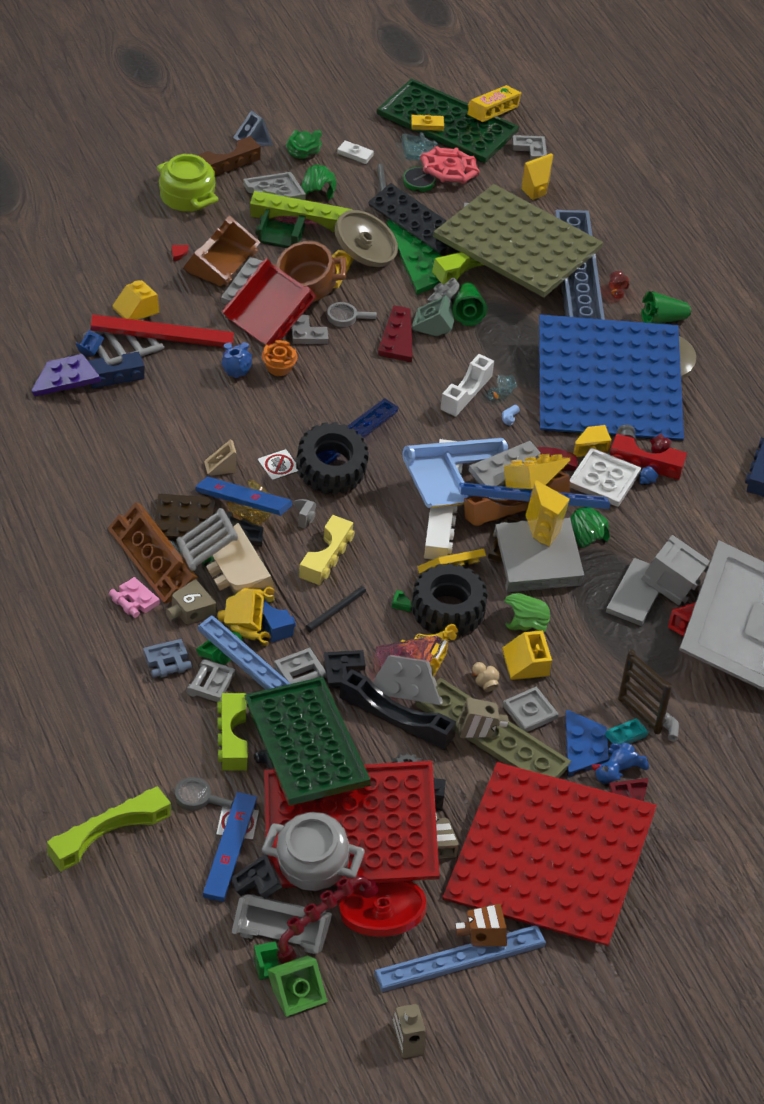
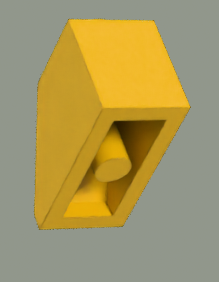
[573,425,611,457]

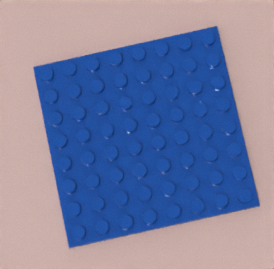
[539,315,684,441]

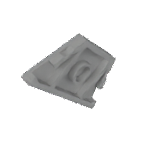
[373,655,443,705]

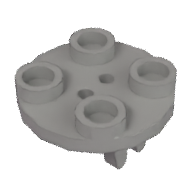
[428,278,459,308]

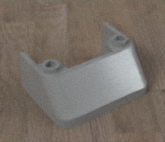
[232,894,332,954]

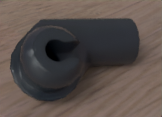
[254,750,273,769]

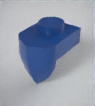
[76,330,104,357]

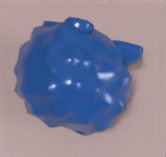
[221,342,252,378]

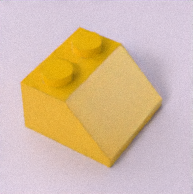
[112,280,160,320]

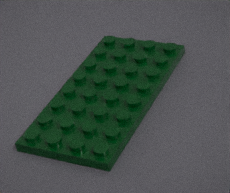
[377,78,519,163]
[244,676,371,806]

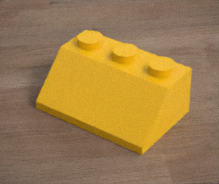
[526,480,570,547]

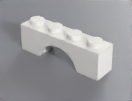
[441,354,494,417]

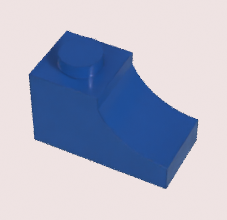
[261,599,296,642]

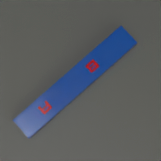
[195,476,292,516]
[203,792,257,902]

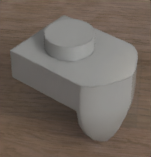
[292,499,316,529]

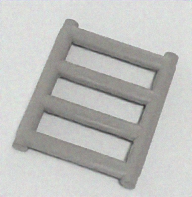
[83,318,164,366]
[176,508,238,571]

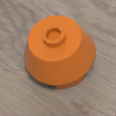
[262,340,298,376]

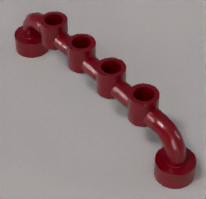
[277,876,379,964]

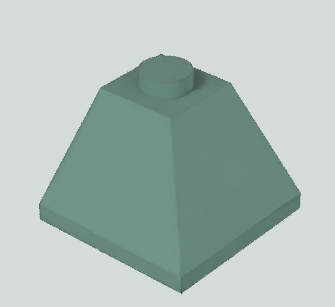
[411,295,454,336]

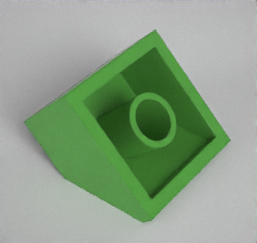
[267,955,328,1017]

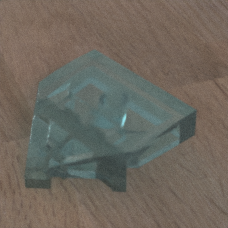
[401,132,438,160]

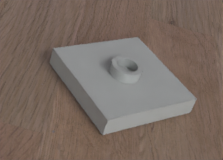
[502,687,559,732]

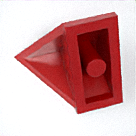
[668,602,696,636]

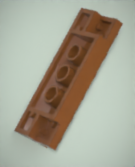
[108,502,198,604]

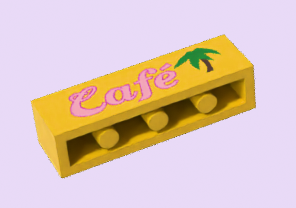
[467,85,522,122]

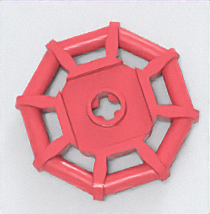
[420,146,480,184]

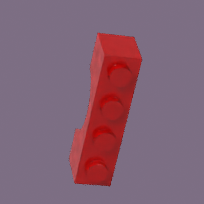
[610,434,687,480]

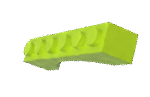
[250,191,353,232]
[432,252,484,284]
[47,786,171,872]

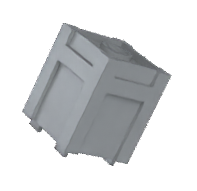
[641,535,710,605]

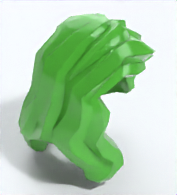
[504,593,550,632]

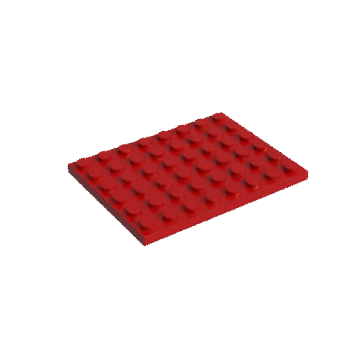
[264,761,440,888]

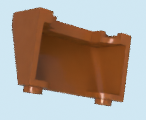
[183,215,260,286]

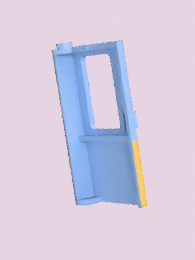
[402,438,508,508]

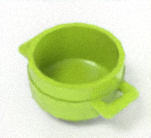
[157,154,218,211]

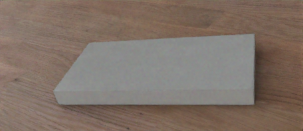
[606,558,660,626]

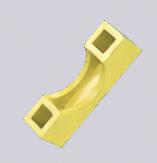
[299,515,355,585]

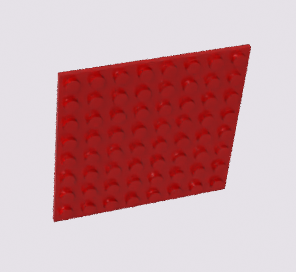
[443,762,657,946]

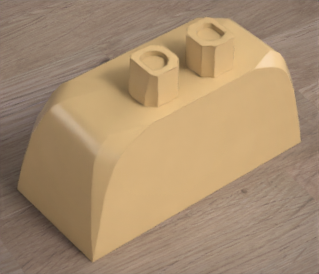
[206,523,279,598]

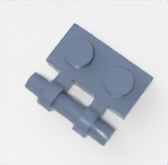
[143,639,192,678]

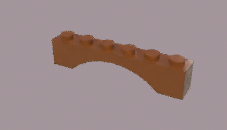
[464,471,570,526]

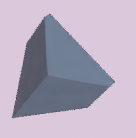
[233,110,273,146]

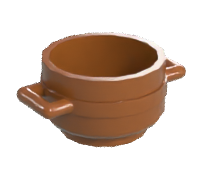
[273,241,346,302]

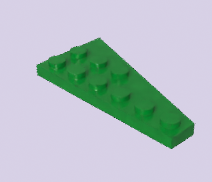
[386,220,442,295]

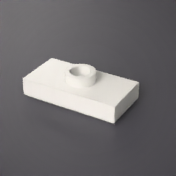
[337,141,374,164]

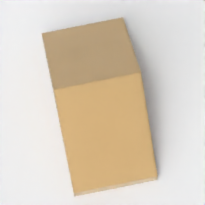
[204,439,237,476]

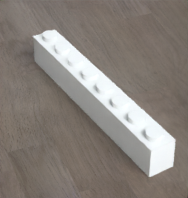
[424,439,463,560]

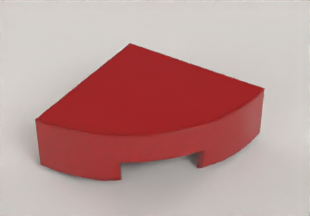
[172,245,189,261]

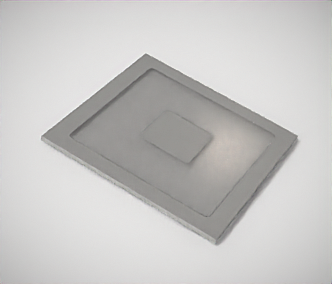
[679,540,764,691]

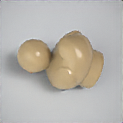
[472,662,499,692]

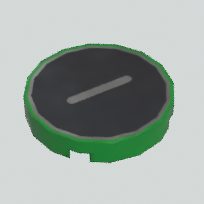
[403,167,436,192]

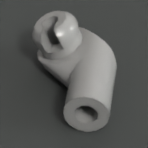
[663,713,679,741]

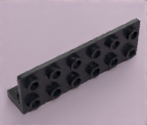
[368,183,449,254]

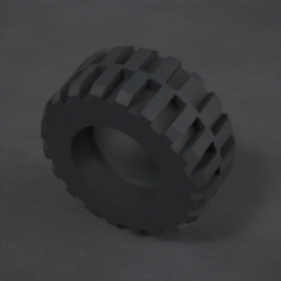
[296,422,369,495]
[412,564,488,637]

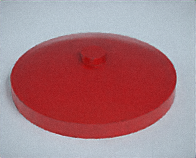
[339,881,427,937]

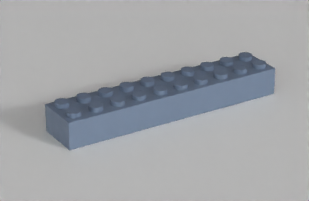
[555,210,605,320]

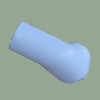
[502,405,520,425]

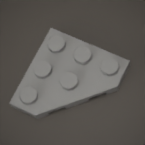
[243,172,306,200]

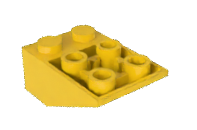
[504,454,570,489]

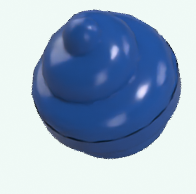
[640,466,659,484]

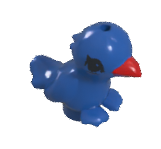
[592,743,649,784]

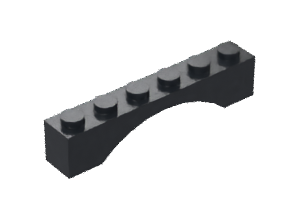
[339,669,457,750]

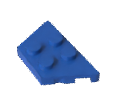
[565,710,609,777]

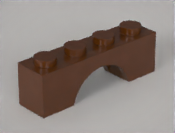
[197,136,261,176]

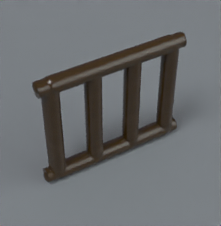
[618,649,672,734]

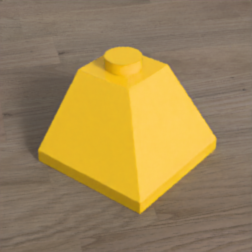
[521,153,553,200]

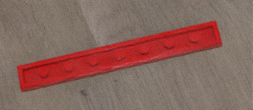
[90,314,234,347]

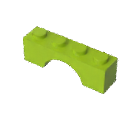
[217,693,248,771]

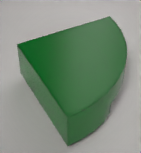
[391,590,411,612]

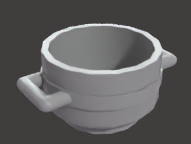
[262,812,365,891]

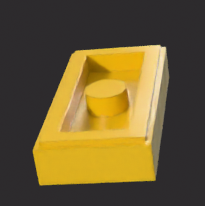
[411,115,444,131]

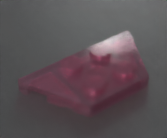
[376,635,442,667]

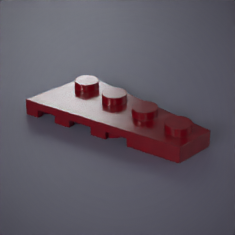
[378,305,412,362]

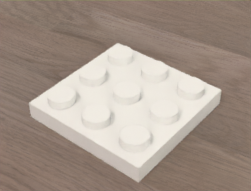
[570,448,641,507]

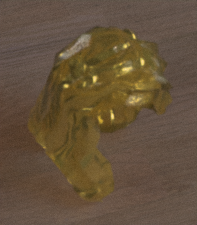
[226,480,272,524]

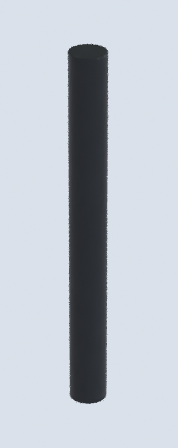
[306,586,366,632]

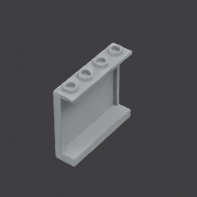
[493,518,584,592]

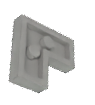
[512,135,547,161]
[292,315,328,344]

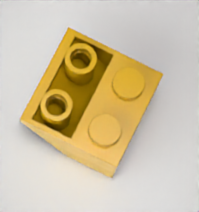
[502,630,552,680]

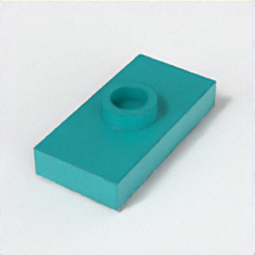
[605,718,649,744]

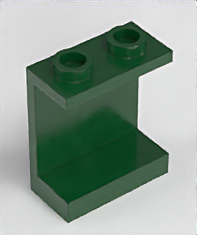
[255,209,306,248]

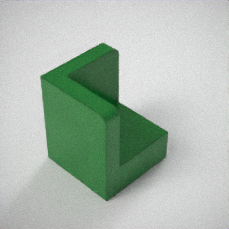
[253,941,279,980]

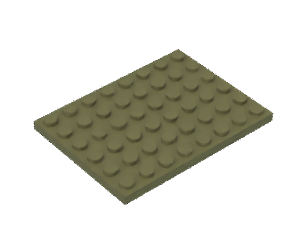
[433,184,603,297]

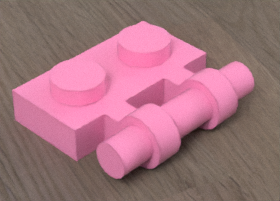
[109,577,160,618]

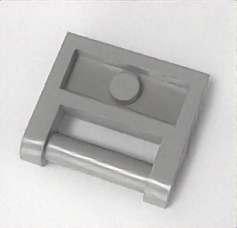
[274,648,326,684]
[186,660,235,702]

